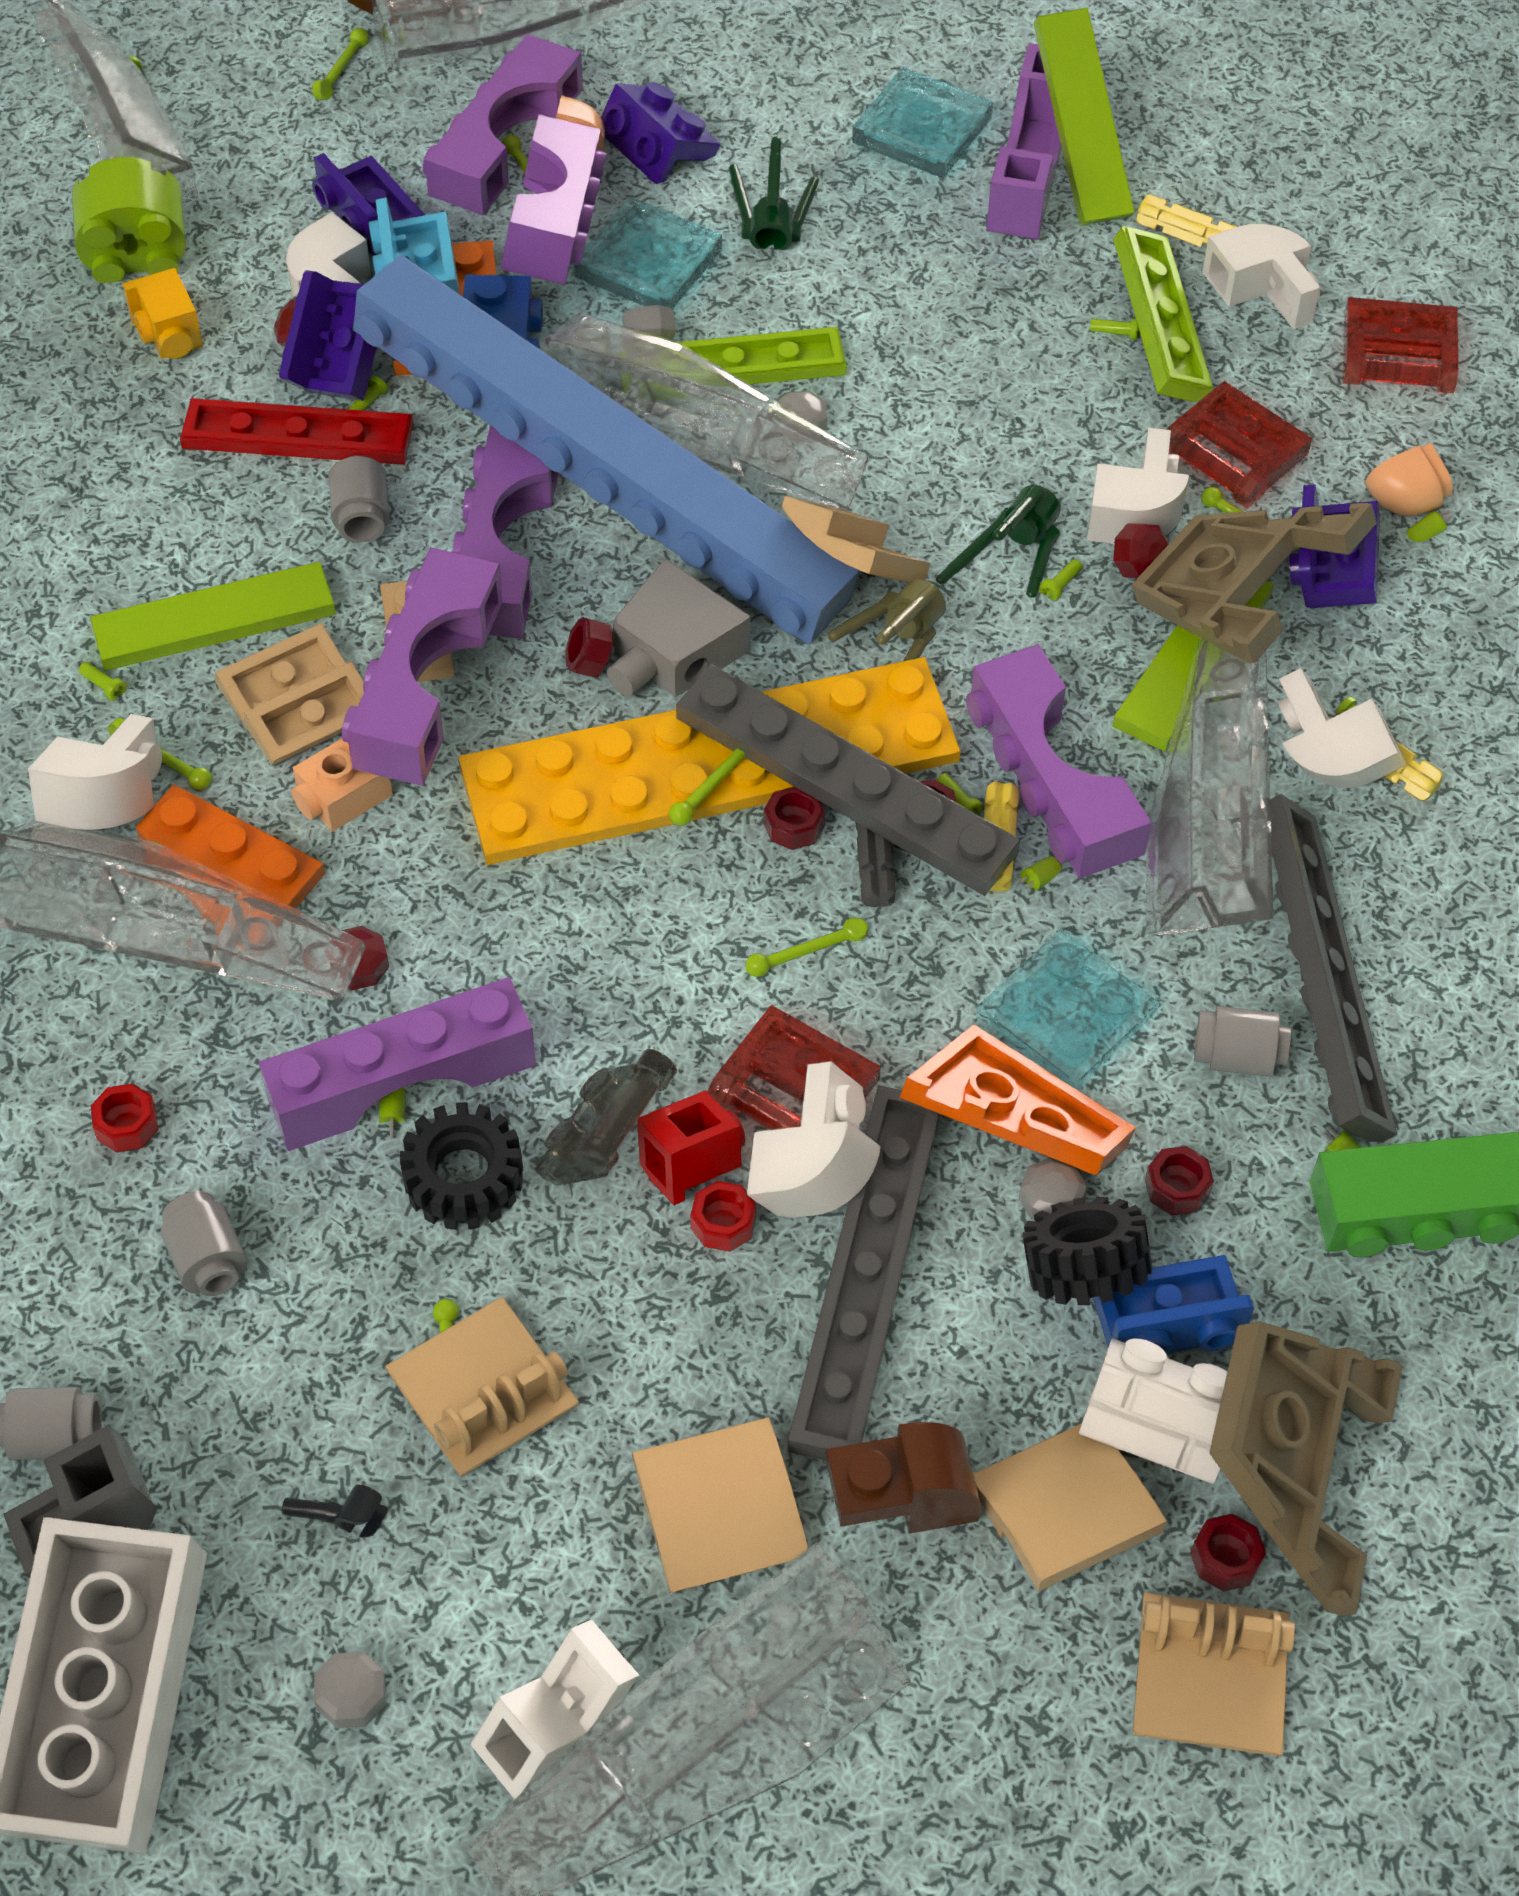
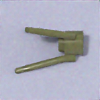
[828,579,946,661]

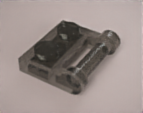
[534,1049,677,1186]

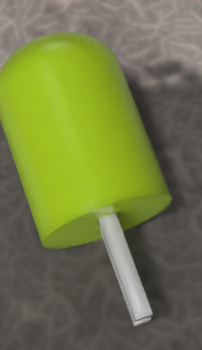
[379,1087,406,1139]

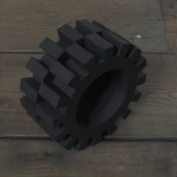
[400,1102,523,1230]
[1022,1197,1153,1306]

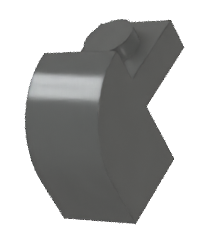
[3,1425,155,1578]

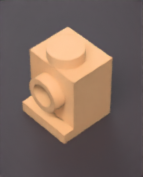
[291,738,393,832]

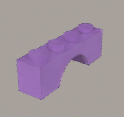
[422,34,583,215]
[986,43,1062,239]
[501,114,607,285]
[452,425,559,639]
[342,547,503,786]
[966,644,1152,879]
[259,977,536,1151]

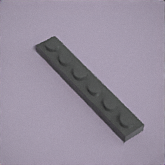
[676,664,1020,896]
[1260,793,1397,1142]
[787,1085,940,1460]

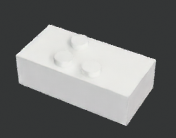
[0,1517,207,1855]

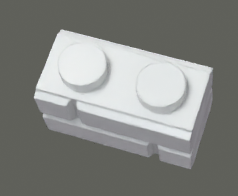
[1078,1338,1227,1484]

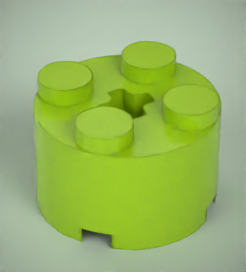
[72,157,186,283]

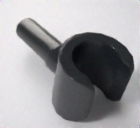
[282,1485,388,1538]

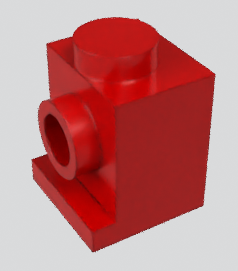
[637,1090,746,1205]

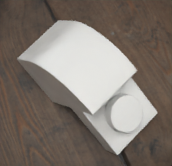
[286,212,371,298]
[1202,224,1321,329]
[1087,427,1189,544]
[1278,668,1407,788]
[28,714,162,830]
[747,1061,881,1218]
[470,1619,639,1802]

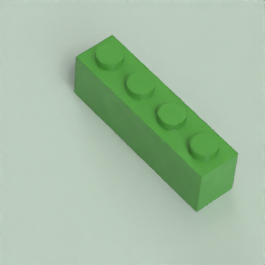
[1309,1132,1519,1258]

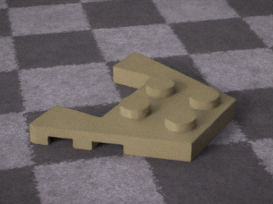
[1132,503,1377,664]
[1209,1321,1403,1616]

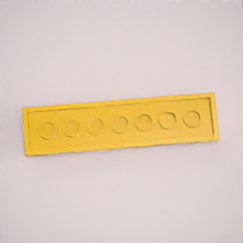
[458,657,961,865]

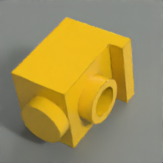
[122,268,203,359]

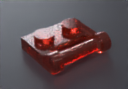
[1342,297,1459,394]
[1166,381,1312,509]
[707,1005,881,1130]

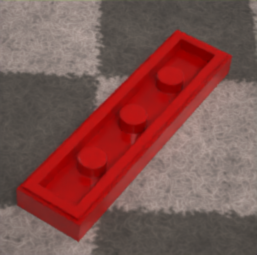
[180,398,413,465]

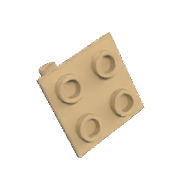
[385,1296,579,1477]
[1132,1592,1295,1757]

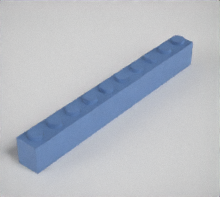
[353,255,860,645]

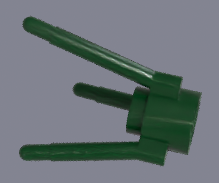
[729,136,819,250]
[936,485,1061,598]

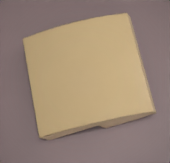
[781,495,931,582]
[215,623,364,766]
[631,1417,810,1593]
[973,1424,1167,1592]

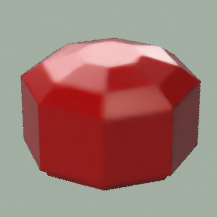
[90,1083,159,1153]
[690,1181,757,1252]

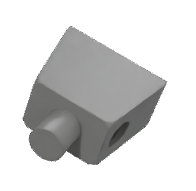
[607,559,750,698]

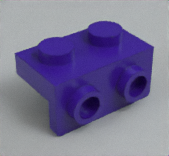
[601,82,721,184]
[312,153,425,257]
[279,270,377,401]
[1289,484,1380,608]

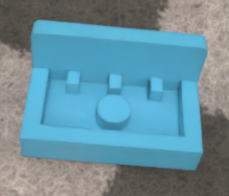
[369,198,460,294]

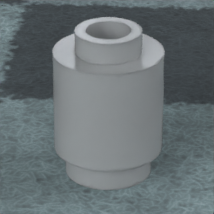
[329,456,390,543]
[1194,1006,1291,1077]
[161,1191,248,1296]
[0,1387,102,1460]

